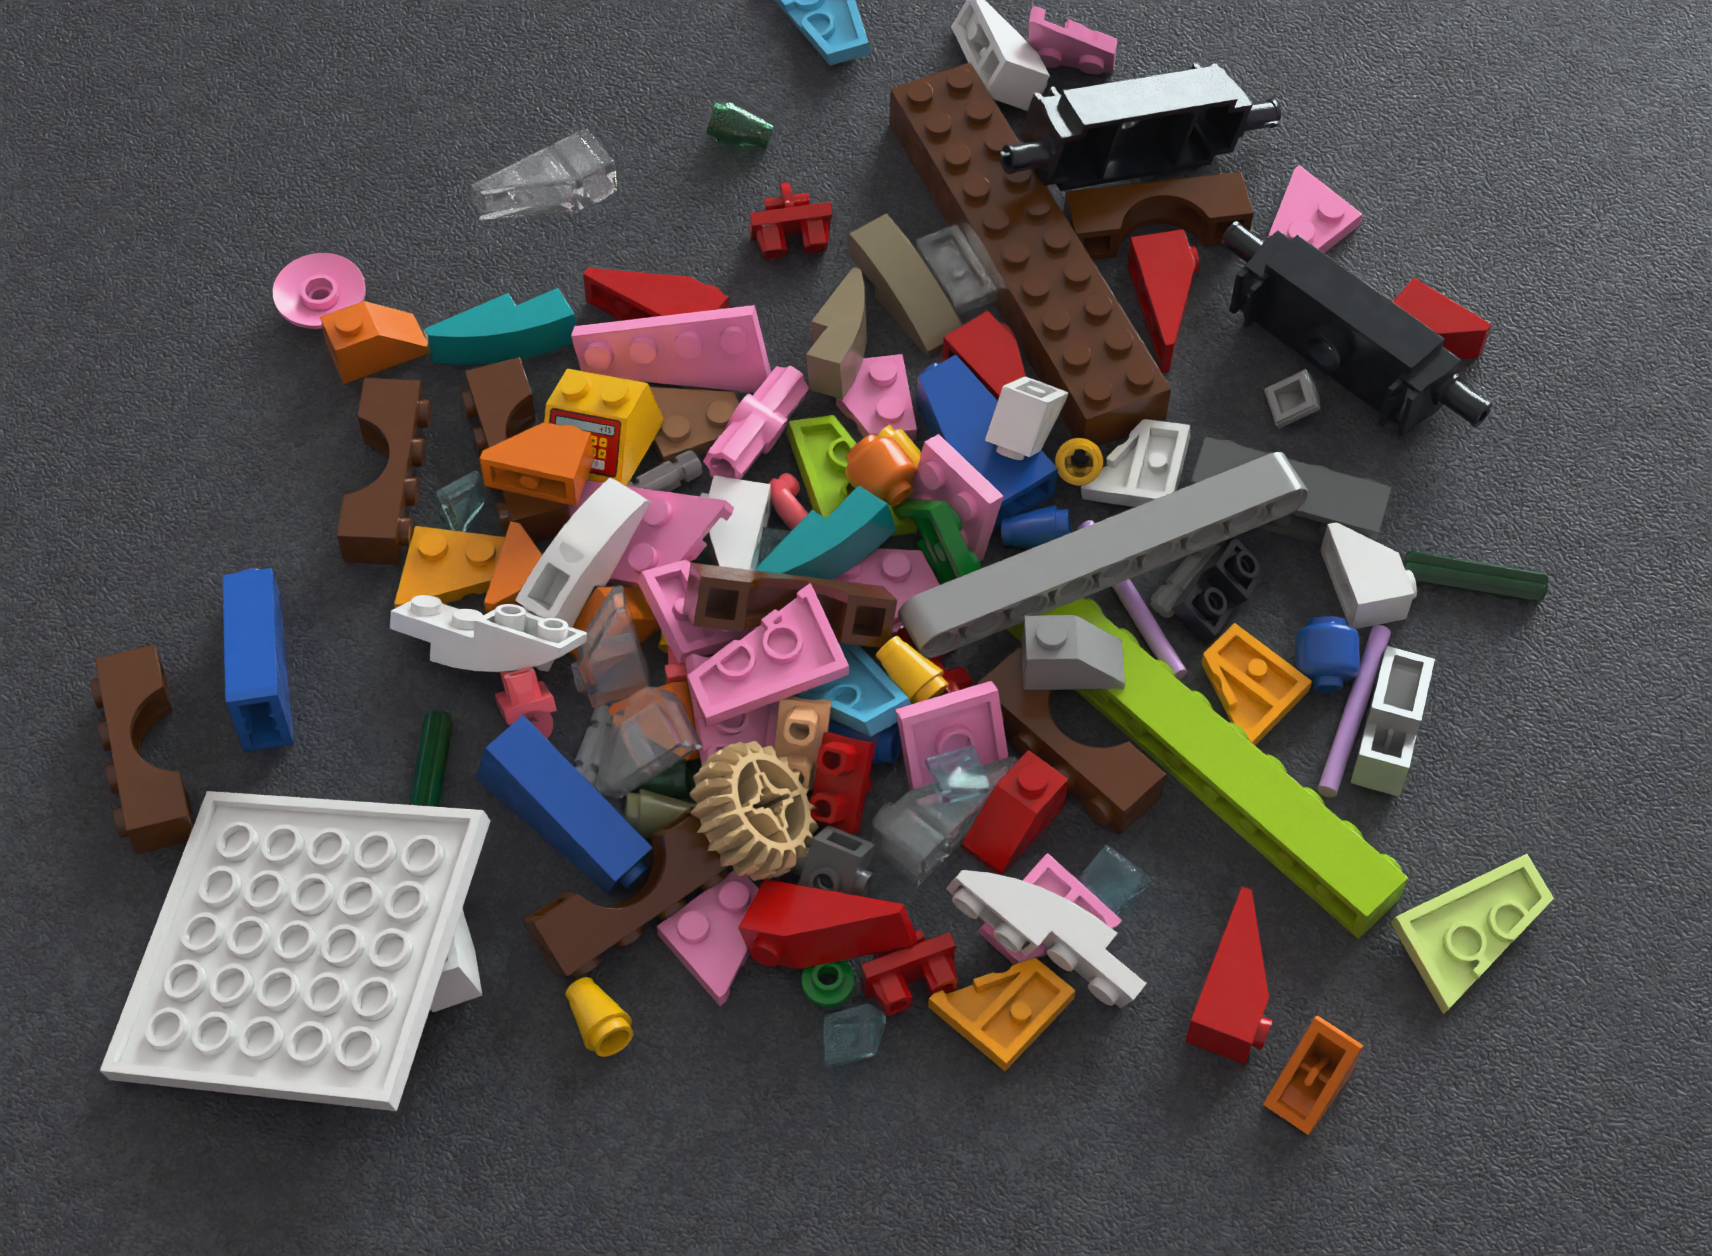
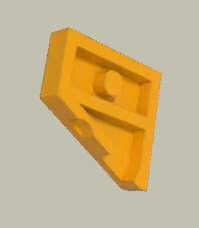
[394,526,505,608]
[1201,623,1312,746]
[928,958,1076,1071]

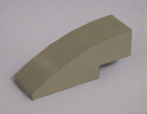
[849,213,962,357]
[806,267,867,400]

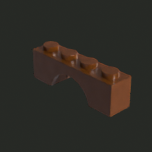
[1063,172,1254,260]
[460,357,570,543]
[337,378,432,565]
[683,563,897,648]
[90,645,195,854]
[977,647,1166,835]
[521,807,730,978]

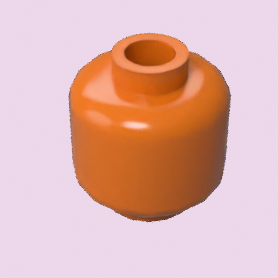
[845,435,917,507]

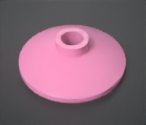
[273,253,366,329]

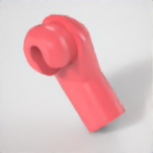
[768,473,808,531]

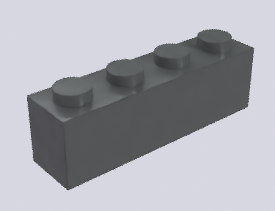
[1190,436,1392,545]

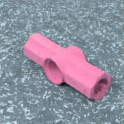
[703,366,809,480]

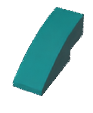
[424,288,576,365]
[755,485,896,580]

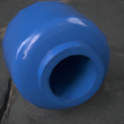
[1295,616,1360,692]

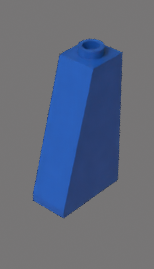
[917,355,1058,533]
[223,568,294,752]
[476,715,653,895]

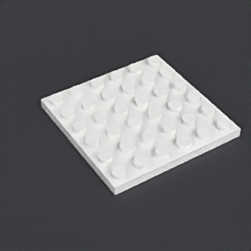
[100,791,491,1111]

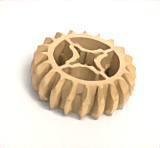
[689,740,819,881]

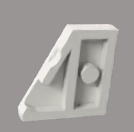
[1081,419,1190,507]

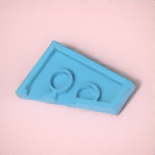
[774,0,871,66]
[793,642,911,737]

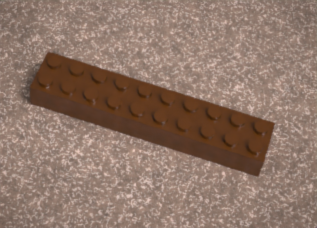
[889,62,1171,452]

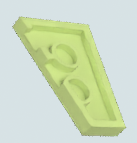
[1391,854,1554,1014]

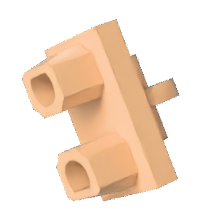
[774,696,832,790]

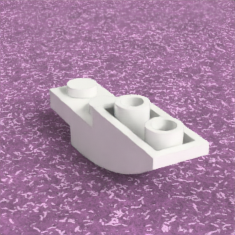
[515,478,651,672]
[390,595,587,672]
[946,870,1147,1008]

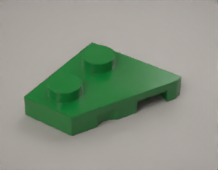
[892,499,982,584]

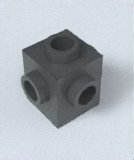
[794,825,875,897]

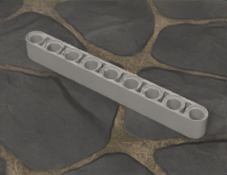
[898,452,1309,658]

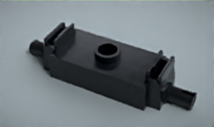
[1000,63,1281,192]
[1221,221,1493,436]

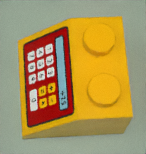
[544,369,664,486]

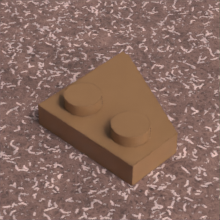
[650,387,740,464]

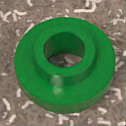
[801,960,854,1007]

